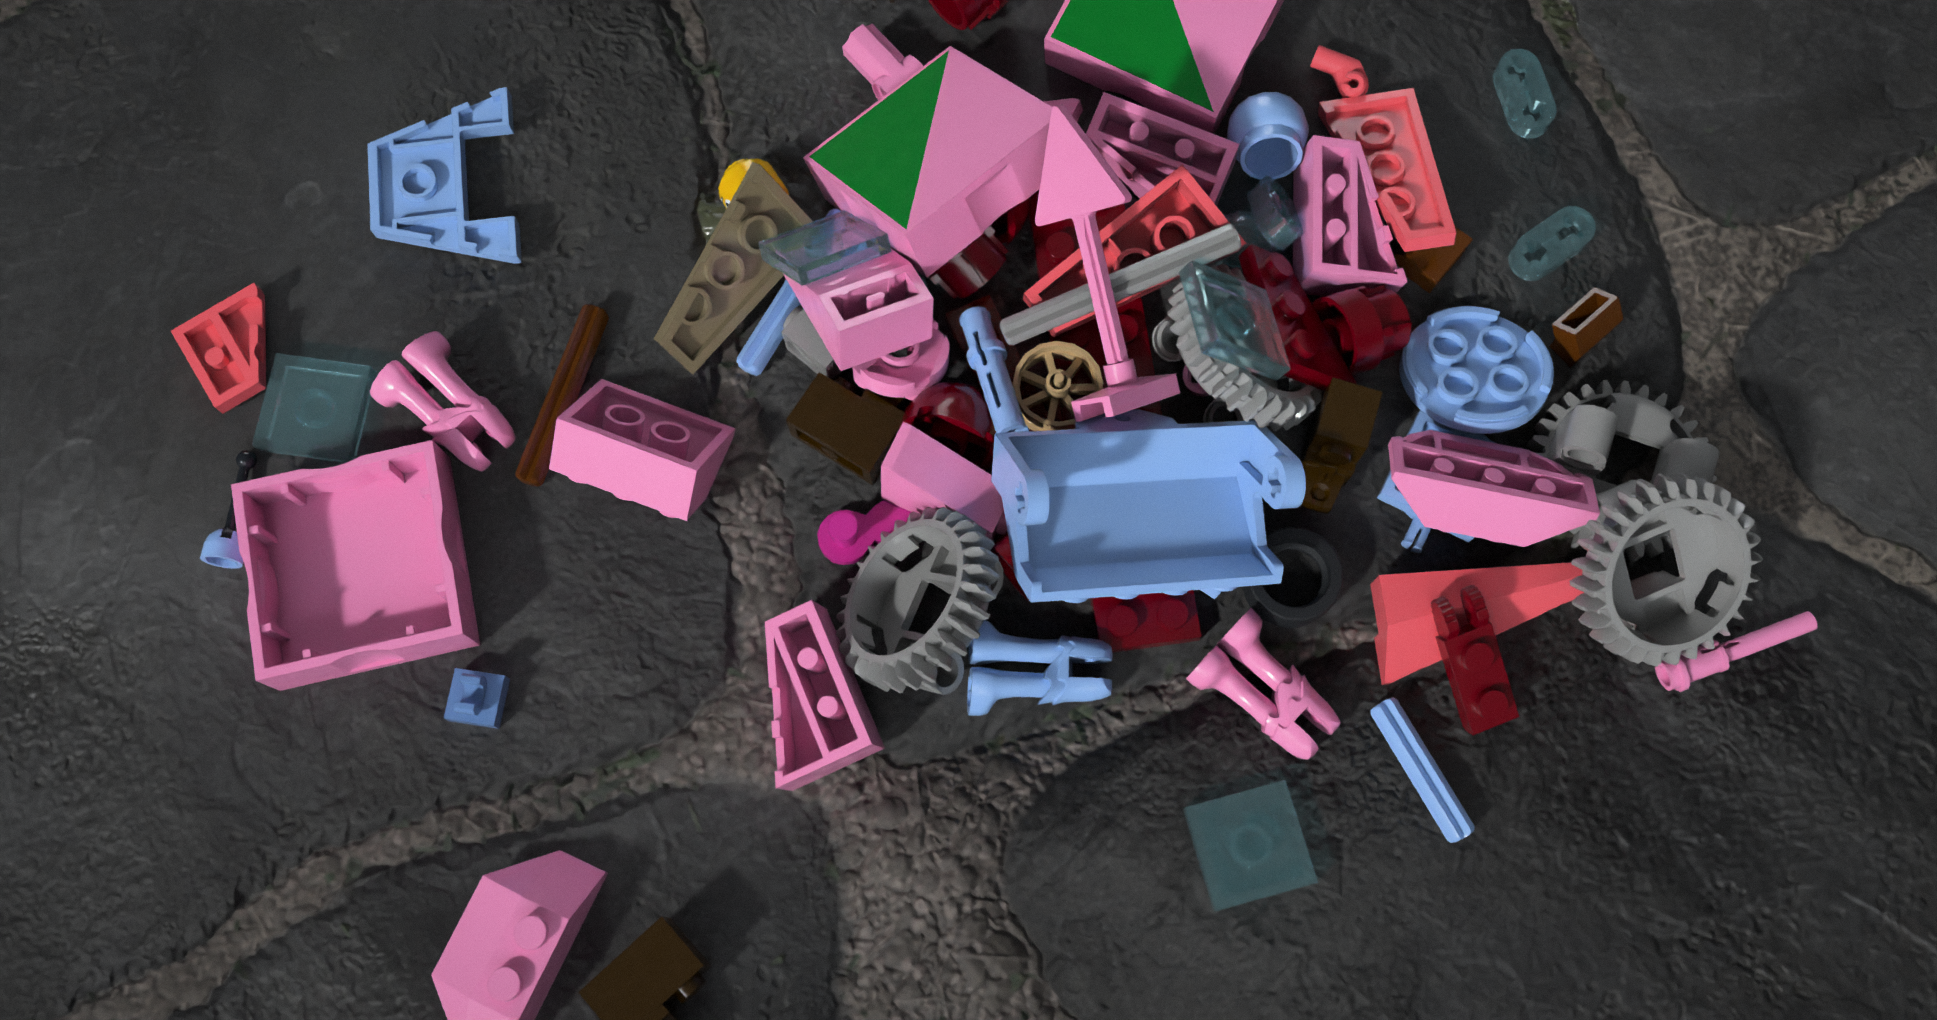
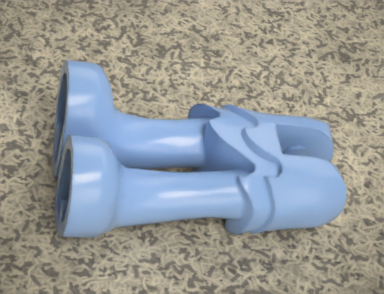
[967,620,1113,716]

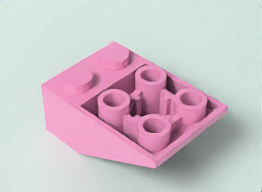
[779,232,934,371]

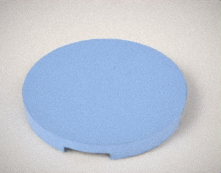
[1399,306,1554,434]

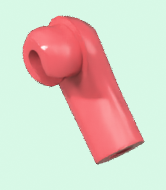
[1310,45,1369,98]

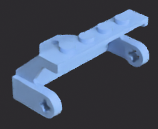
[991,409,1306,603]

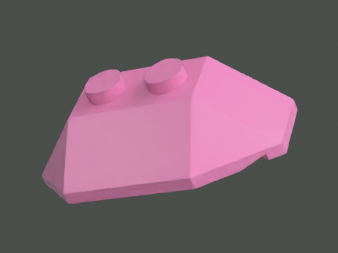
[1388,430,1600,547]
[431,850,608,1020]

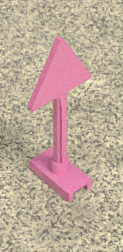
[1035,105,1180,422]

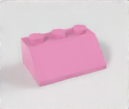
[549,379,735,521]

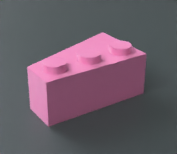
[1086,92,1239,206]
[765,600,885,791]

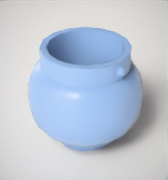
[1227,92,1309,180]

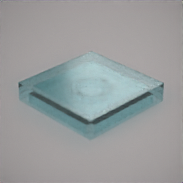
[758,210,891,286]
[1179,260,1291,381]
[252,353,377,463]
[1183,780,1318,912]

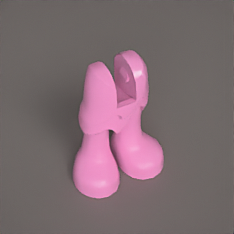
[370,331,516,472]
[1186,608,1341,760]

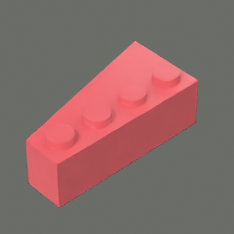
[1023,164,1246,337]

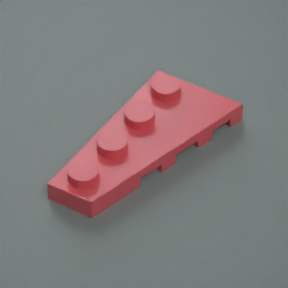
[1318,88,1456,252]

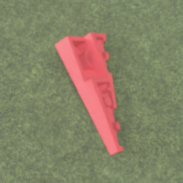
[1370,562,1584,685]

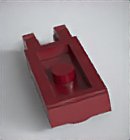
[1431,585,1520,735]

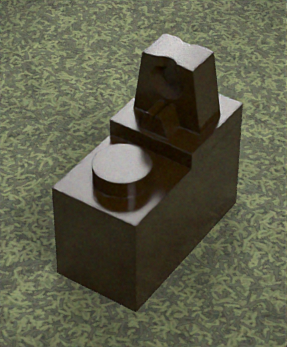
[786,372,911,485]
[1300,377,1383,514]
[578,916,712,1020]

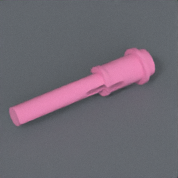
[1655,611,1817,692]

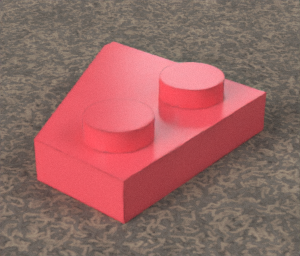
[171,283,266,414]

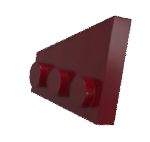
[1238,244,1357,391]

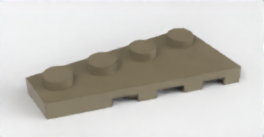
[654,162,823,374]

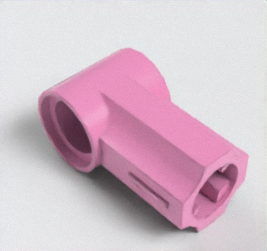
[842,23,923,100]

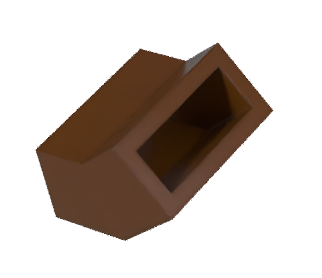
[1393,224,1473,294]
[1549,287,1623,368]

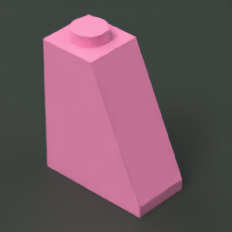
[881,422,1007,541]

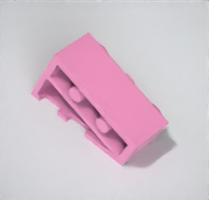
[1293,135,1408,297]

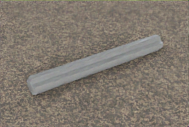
[1000,224,1242,345]

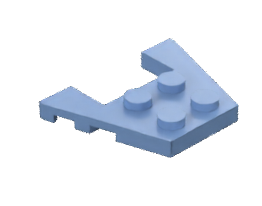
[367,87,522,264]

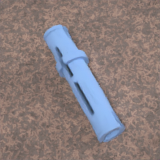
[959,306,1029,433]

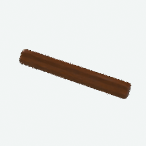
[515,304,609,487]

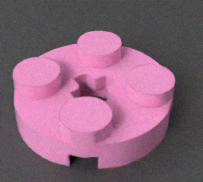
[852,319,950,401]

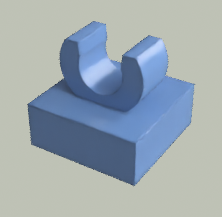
[444,668,510,729]

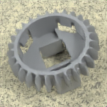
[1152,264,1324,431]
[1527,380,1720,562]
[1570,472,1763,667]
[836,507,1004,695]

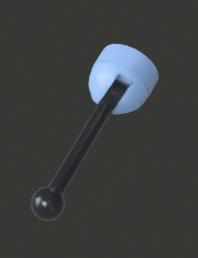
[200,450,257,569]

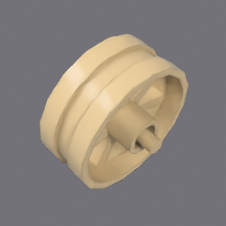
[1013,341,1103,431]

